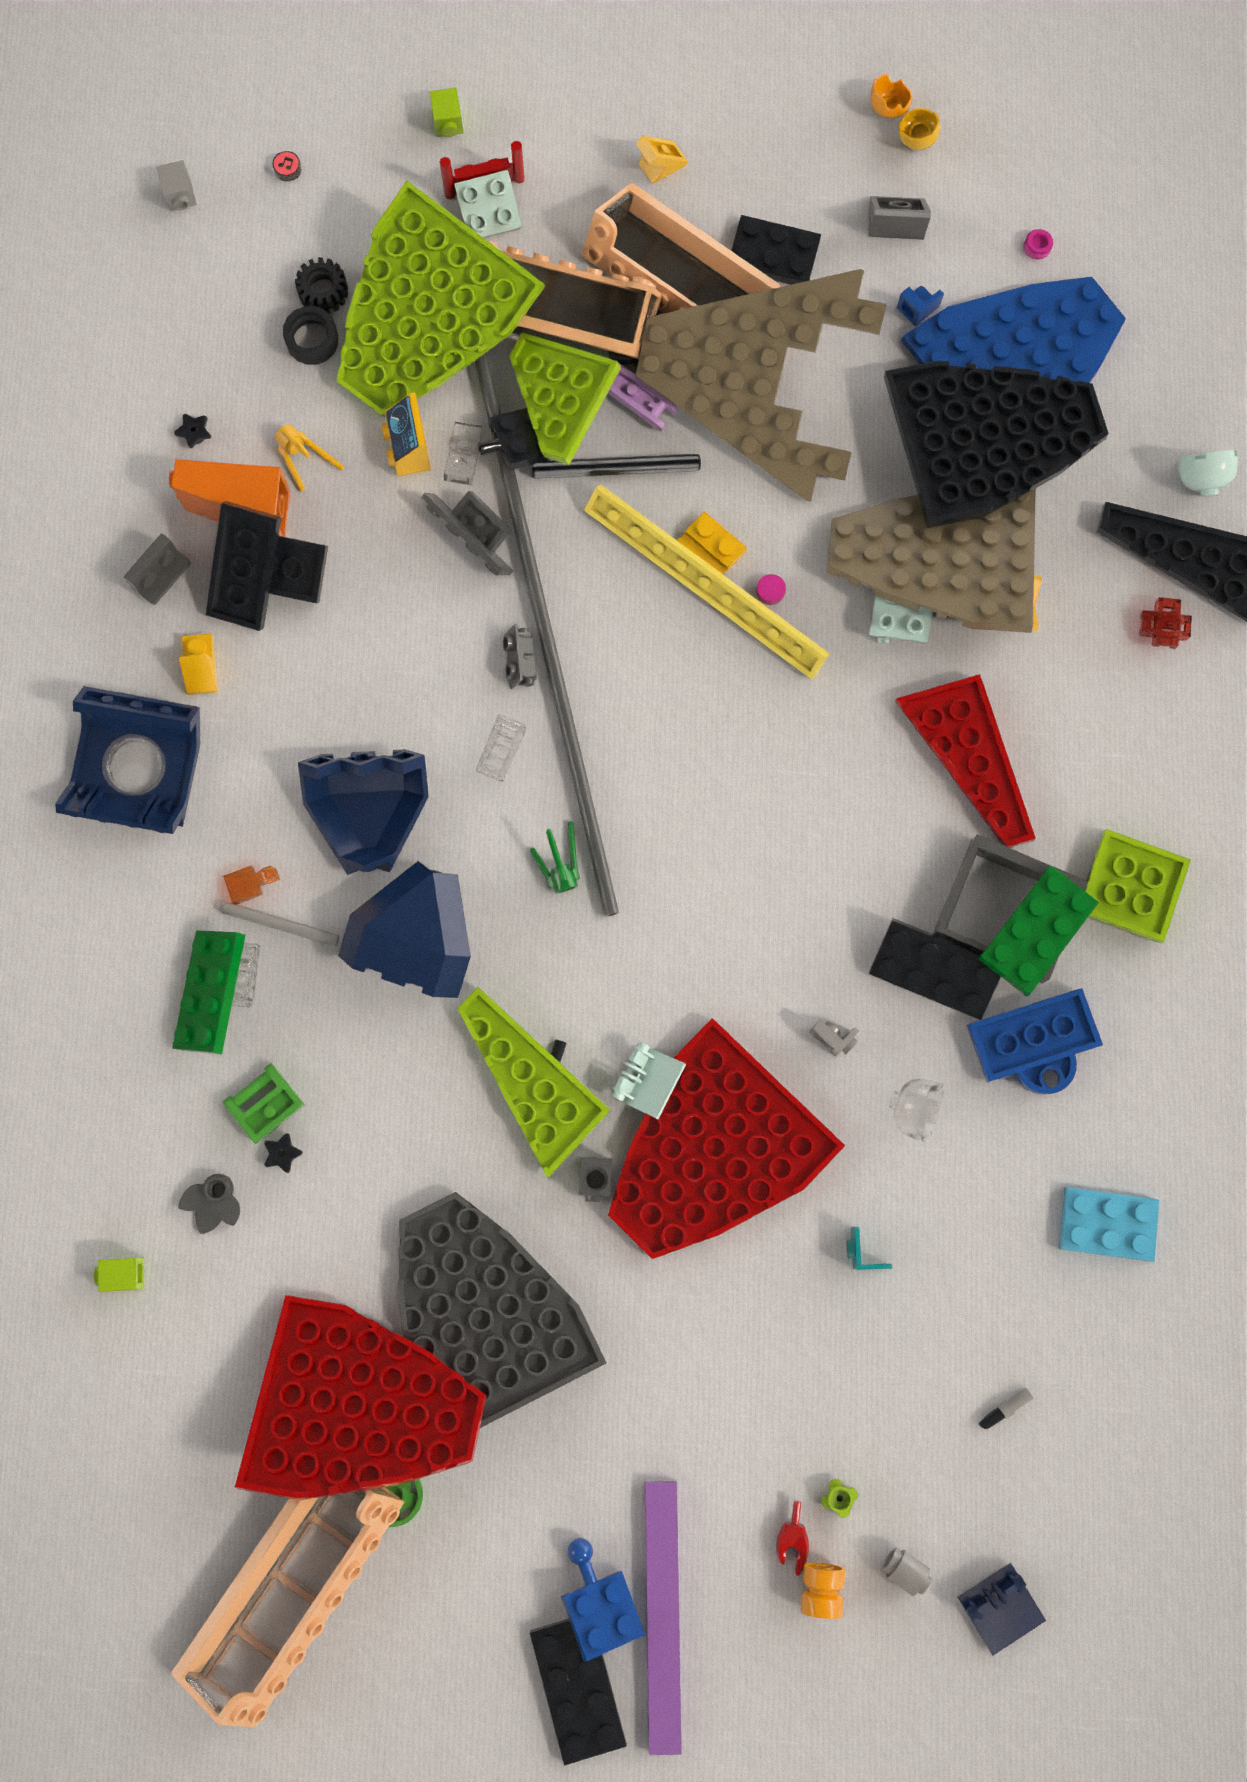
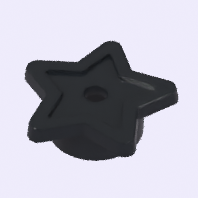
[174,414,211,448]
[264,1133,303,1173]

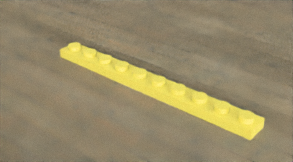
[584,485,830,680]

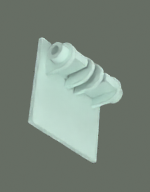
[454,170,522,237]
[869,596,932,643]
[612,1041,686,1119]

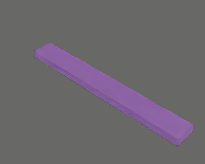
[645,1481,682,1755]

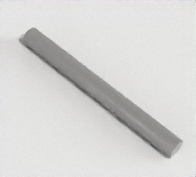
[222,902,340,947]

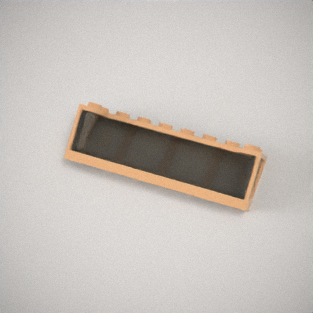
[581,183,783,313]
[488,241,662,359]

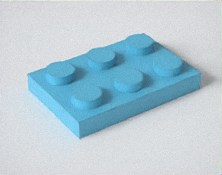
[1059,1187,1159,1262]

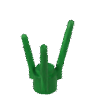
[530,821,580,893]

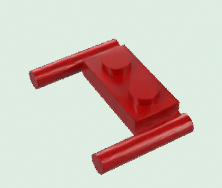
[439,141,525,199]

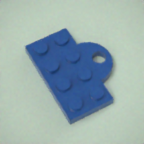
[966,988,1103,1095]

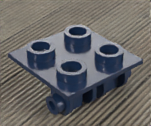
[957,1562,1046,1656]

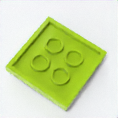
[1085,829,1191,944]

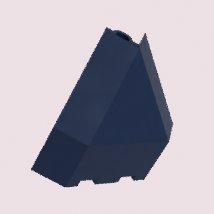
[298,749,429,875]
[338,861,471,998]

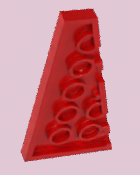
[895,674,1036,848]

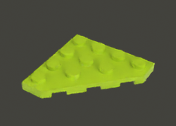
[509,332,621,465]

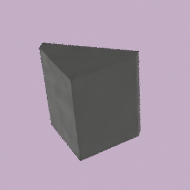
[869,196,931,240]

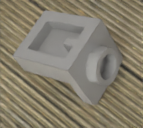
[809,1019,859,1056]

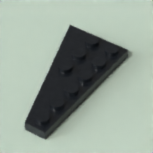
[1097,502,1247,622]

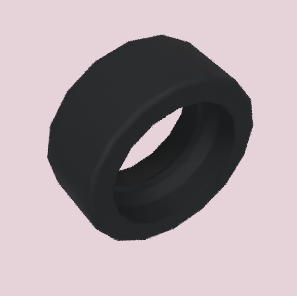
[283,306,338,365]

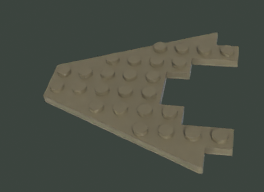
[636,269,886,501]

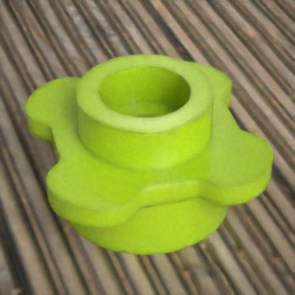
[821,1479,858,1518]

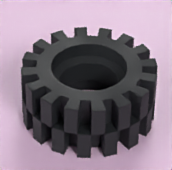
[295,257,348,314]

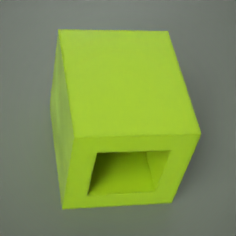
[429,87,464,137]
[94,1257,144,1292]

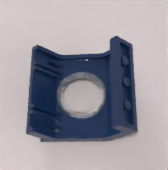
[55,686,201,834]

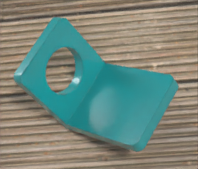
[846,1227,892,1270]

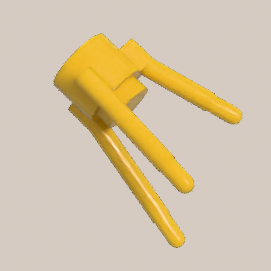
[275,424,344,492]

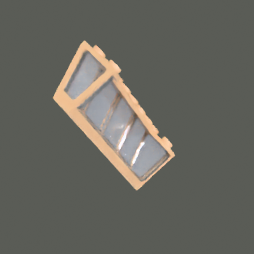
[171,1487,405,1727]

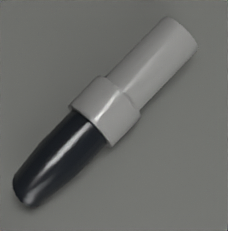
[978,1388,1033,1429]

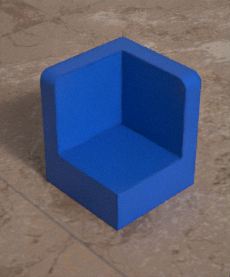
[896,286,944,327]

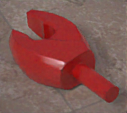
[776,1500,809,1576]

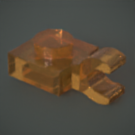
[223,865,280,905]

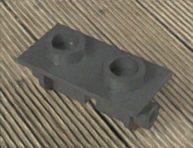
[503,624,537,689]

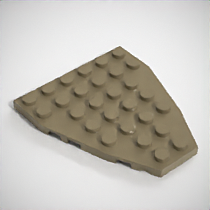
[827,488,1036,633]

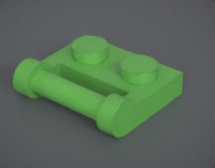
[223,1062,305,1144]

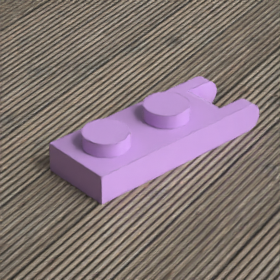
[608,363,679,431]

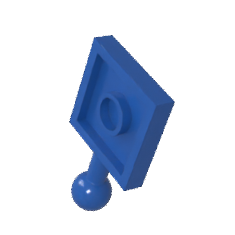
[561,1538,645,1661]

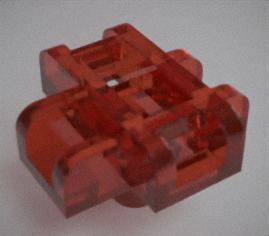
[1139,597,1192,649]

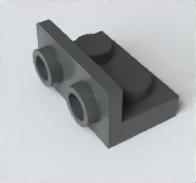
[124,533,191,605]

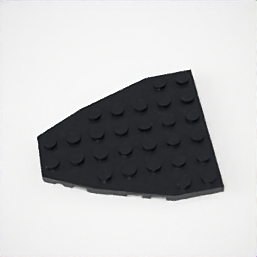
[884,360,1109,528]

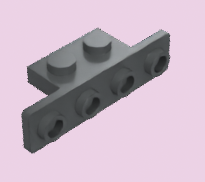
[421,491,513,576]

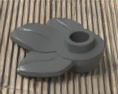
[178,1174,240,1234]

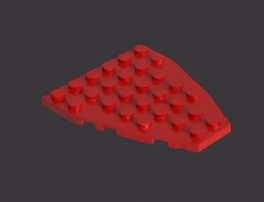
[608,1018,846,1259]
[235,1295,486,1501]

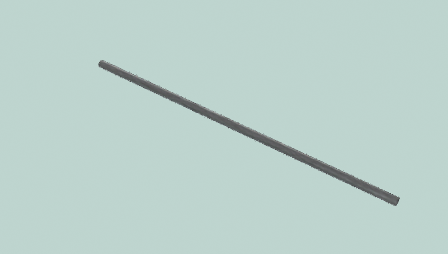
[474,352,619,917]

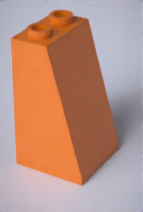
[169,459,290,537]

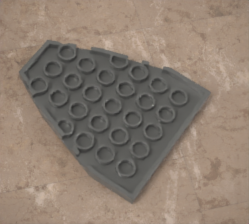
[398,1192,607,1428]

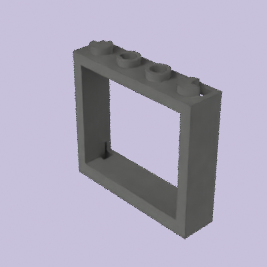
[933,834,1089,984]

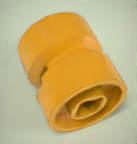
[801,1562,845,1619]

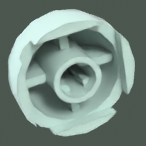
[1178,450,1238,497]

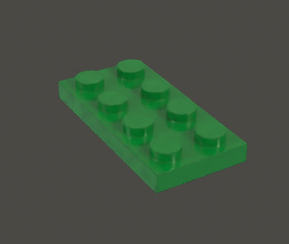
[978,865,1099,997]
[172,930,246,1055]

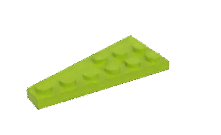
[457,987,611,1179]

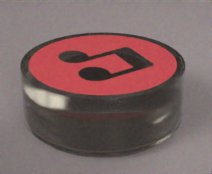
[272,151,302,181]

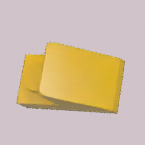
[636,135,688,183]
[179,633,217,695]

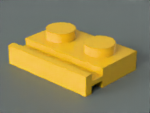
[677,511,747,574]

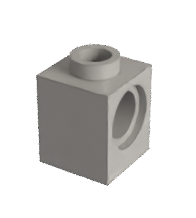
[156,160,197,211]

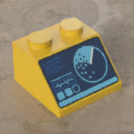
[381,393,431,476]

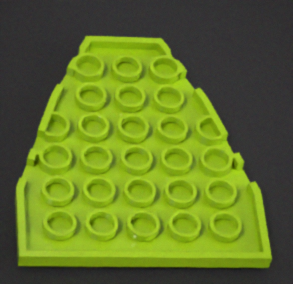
[337,180,545,417]

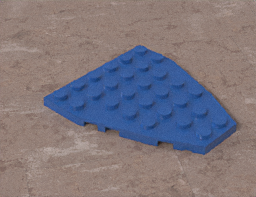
[901,277,1126,383]

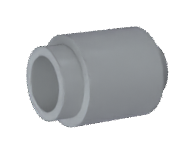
[882,1548,932,1596]

